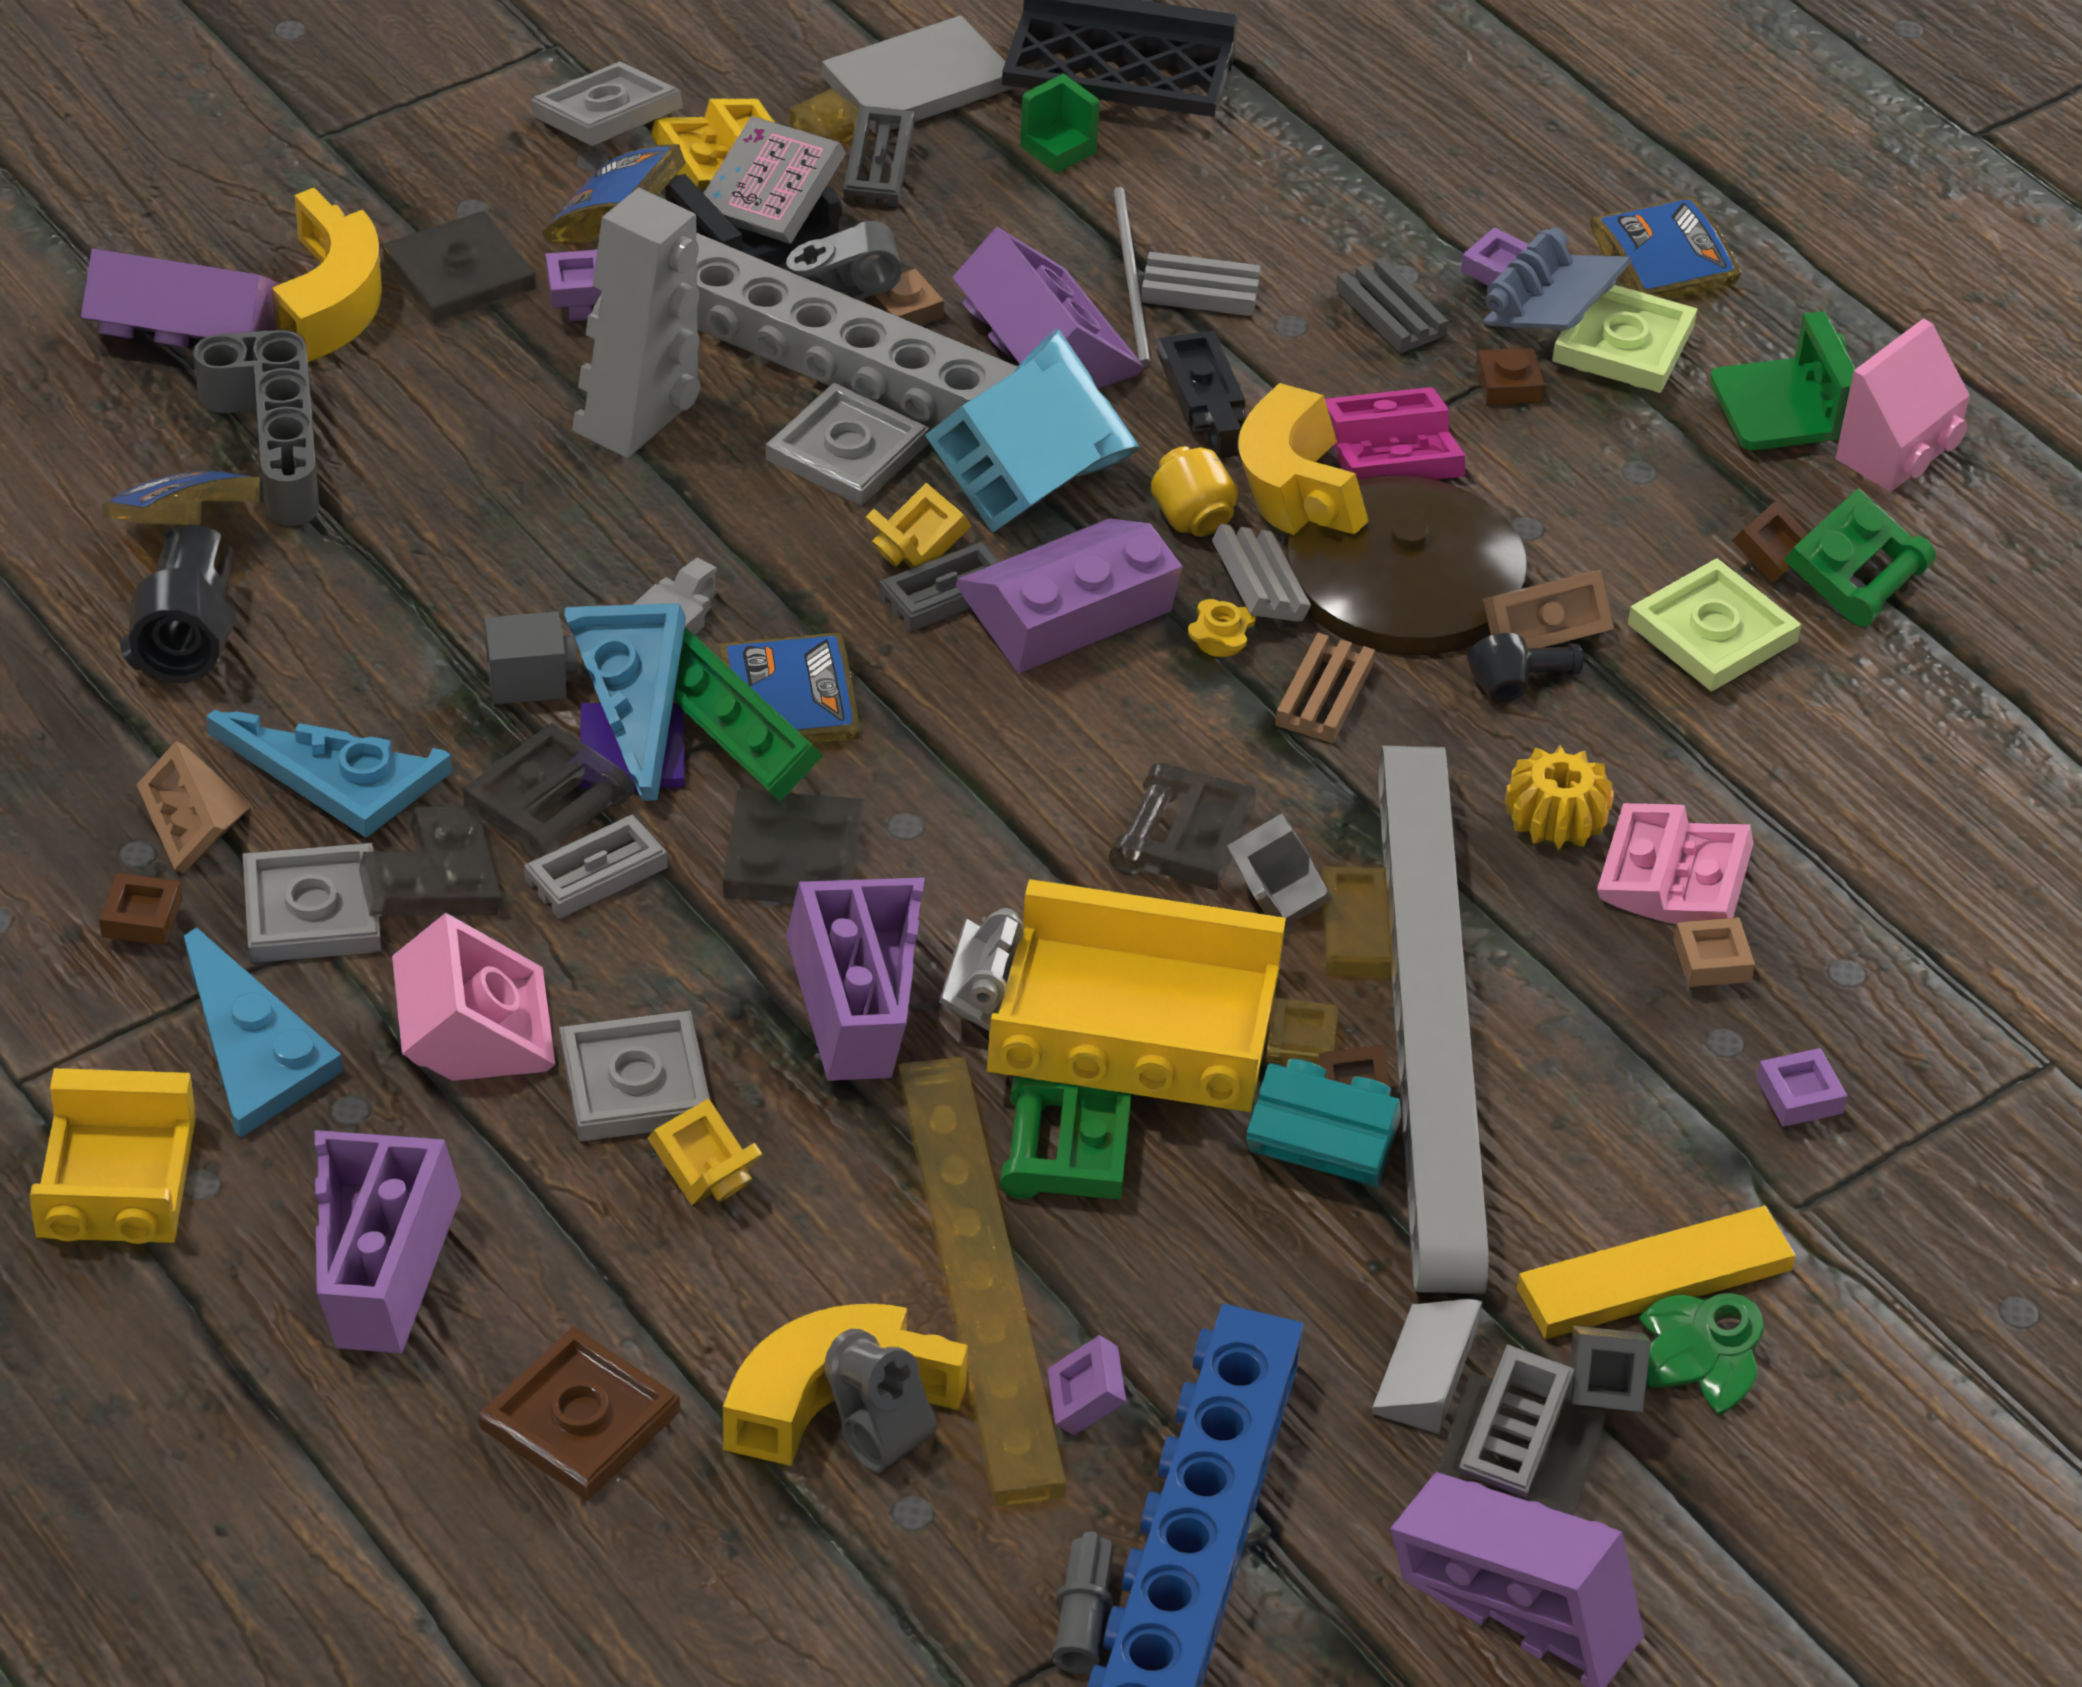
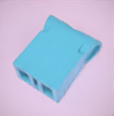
[925,328,1140,533]

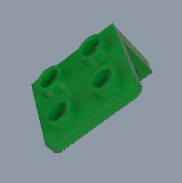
[1709,311,1855,450]

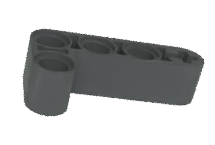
[193,330,319,526]

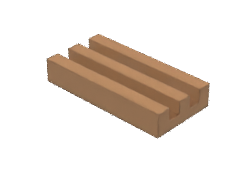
[1275,633,1375,743]

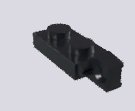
[1157,331,1246,459]

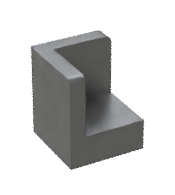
[1227,813,1331,928]

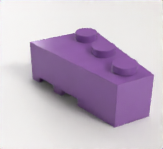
[786,878,925,1081]
[1390,1472,1644,1687]

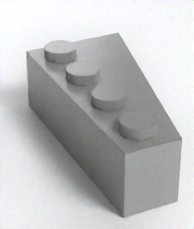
[572,187,700,458]

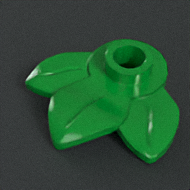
[1639,1293,1764,1415]

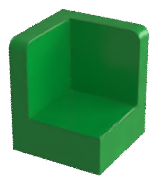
[1020,74,1100,174]

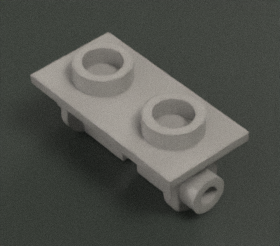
[939,908,1024,1031]

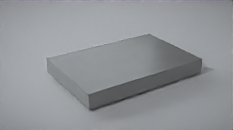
[822,15,1016,135]

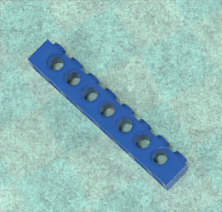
[1088,1303,1304,1687]

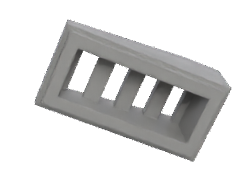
[1458,1344,1574,1498]

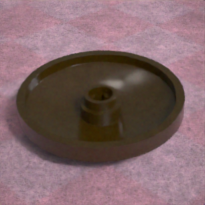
[1286,475,1526,655]

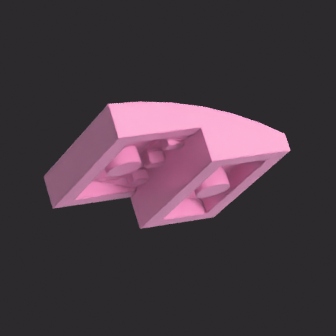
[1597,803,1754,924]

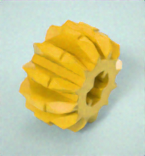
[1505,745,1614,851]

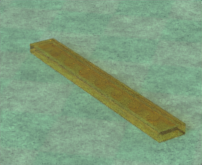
[899,1056,1066,1506]

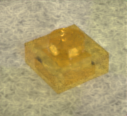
[789,88,859,145]

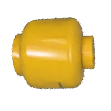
[1151,447,1238,537]

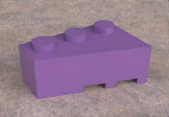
[314,1130,462,1354]

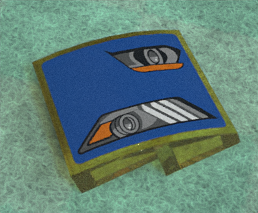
[542,144,686,243]
[1589,196,1742,300]
[102,471,260,525]
[718,632,860,744]

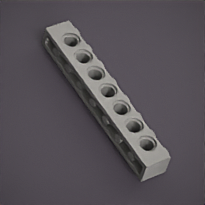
[696,233,1017,429]

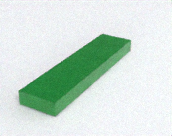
[673,627,824,801]

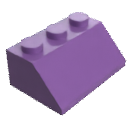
[953,227,1145,388]
[81,248,280,348]
[956,519,1183,674]

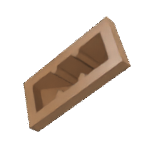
[137,741,251,873]

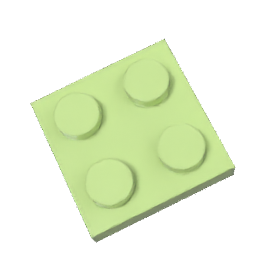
[1552,285,1697,393]
[1628,558,1802,692]

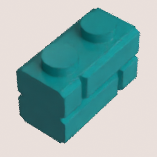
[1246,1059,1402,1188]

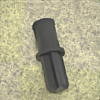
[1052,1531,1114,1674]

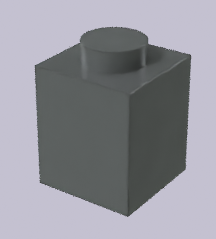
[484,611,577,705]
[1567,1325,1651,1412]

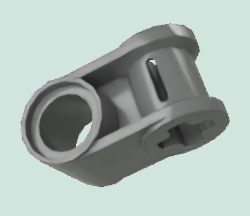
[786,221,902,301]
[824,1329,937,1473]

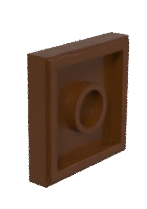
[479,1326,681,1501]

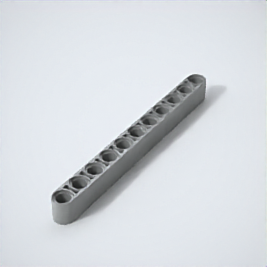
[1378,745,1488,1294]

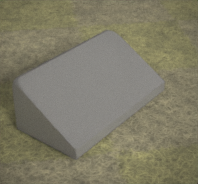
[1372,1299,1482,1434]

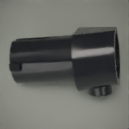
[120,525,236,683]

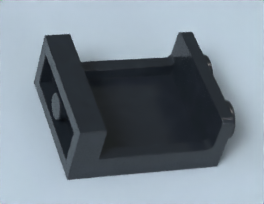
[665,173,842,266]

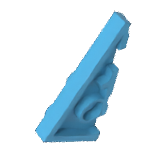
[564,603,686,801]
[206,709,452,838]
[184,928,343,1138]

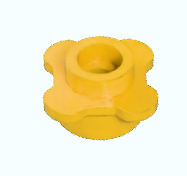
[1188,599,1256,657]

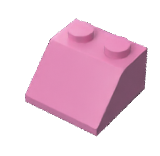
[1835,318,1970,492]
[392,913,555,1081]

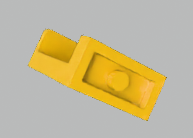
[29,1068,196,1244]

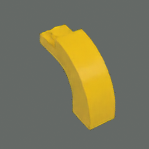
[272,188,382,362]
[1239,383,1369,535]
[723,1304,968,1466]

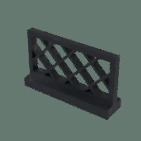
[1002,0,1238,117]

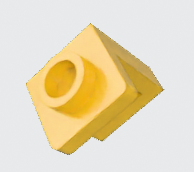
[865,483,971,568]
[647,1098,763,1206]

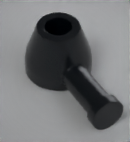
[1467,633,1583,702]

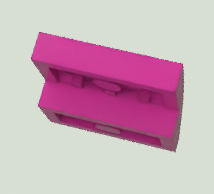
[1325,387,1465,480]

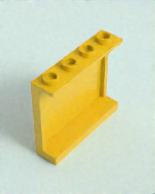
[986,879,1286,1112]

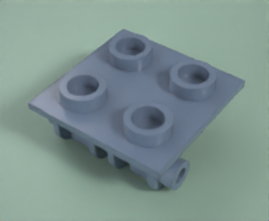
[1483,227,1632,331]

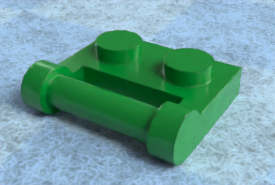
[1784,488,1936,627]
[1000,1076,1131,1200]

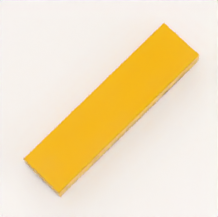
[1516,1206,1796,1340]

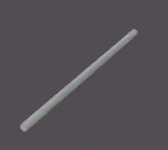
[1114,187,1151,368]

